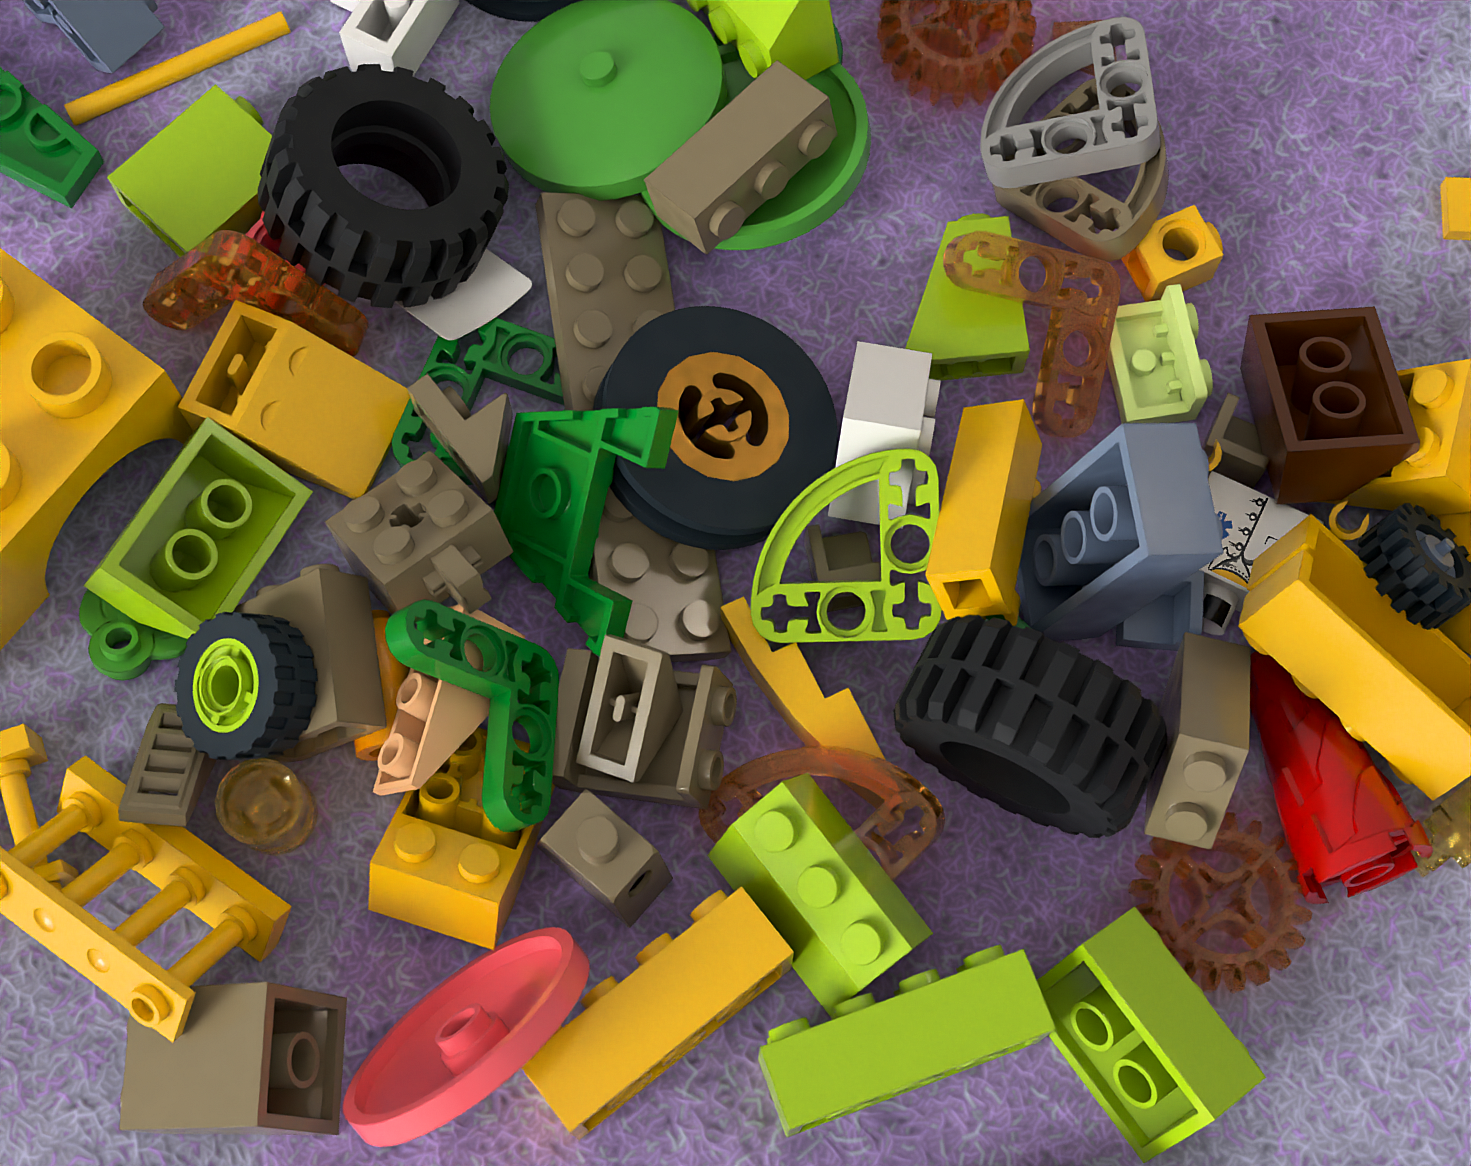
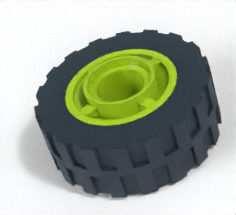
[174,612,318,761]

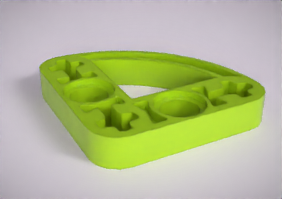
[751,448,942,643]

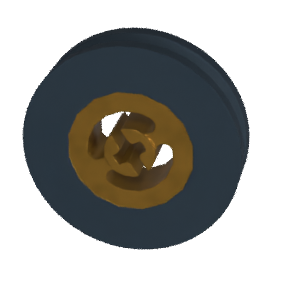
[592,306,838,550]

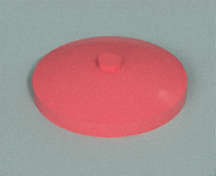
[343,927,590,1147]

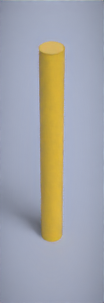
[64,11,291,126]

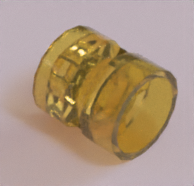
[215,758,319,856]

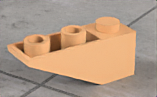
[373,604,525,796]

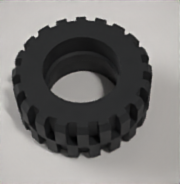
[258,64,509,308]
[893,615,1168,838]

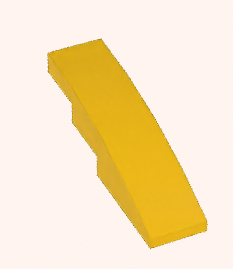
[720,596,908,821]

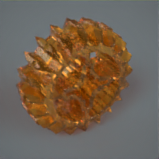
[877,0,1037,109]
[1128,812,1312,993]

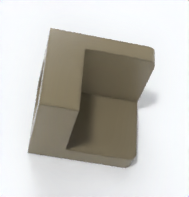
[1202,393,1269,489]
[804,524,881,612]

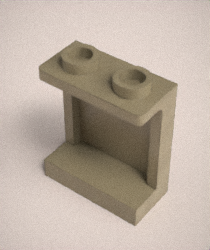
[552,648,737,810]

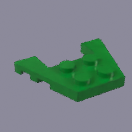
[494,407,679,656]

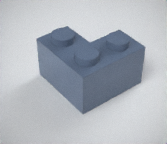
[22,0,165,73]

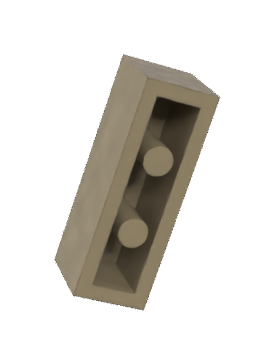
[644,60,838,255]

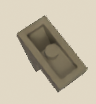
[407,373,513,504]

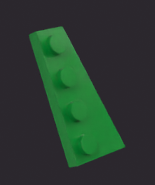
[0,67,105,209]

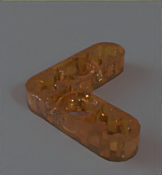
[143,230,369,357]
[943,231,1121,437]

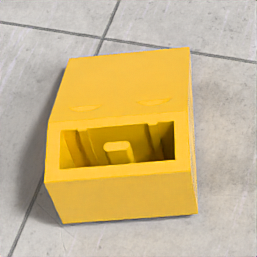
[178,300,410,499]
[1322,359,1471,515]
[368,727,555,950]

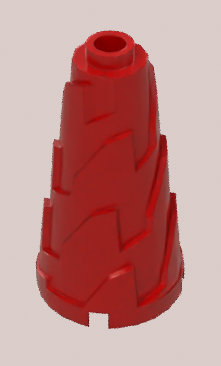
[1250,651,1433,904]

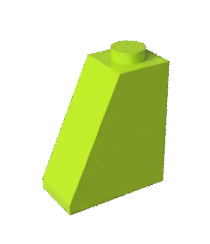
[905,213,1030,381]

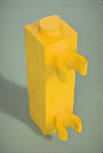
[925,399,1042,626]

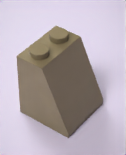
[119,982,347,1135]

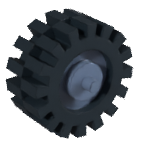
[1357,503,1471,630]

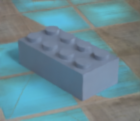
[1017,423,1224,641]

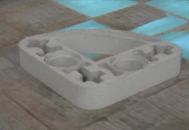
[980,17,1161,188]

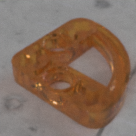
[698,745,946,882]

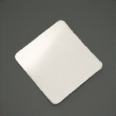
[395,248,532,340]

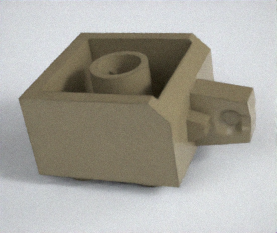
[324,450,513,614]

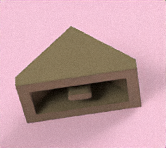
[576,634,683,782]

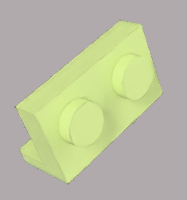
[1097,284,1213,423]

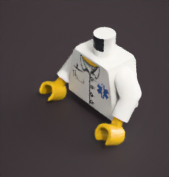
[1200,439,1370,635]

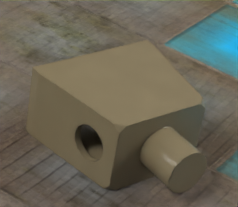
[536,789,673,928]

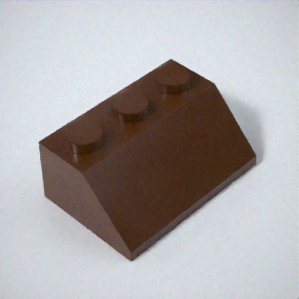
[1240,306,1420,504]

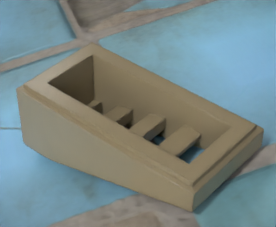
[118,703,217,827]

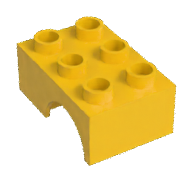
[0,248,193,650]

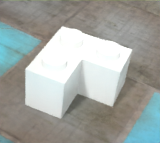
[330,0,460,76]
[828,341,941,529]

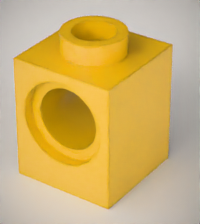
[1121,204,1224,302]

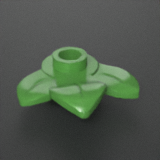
[79,589,188,681]

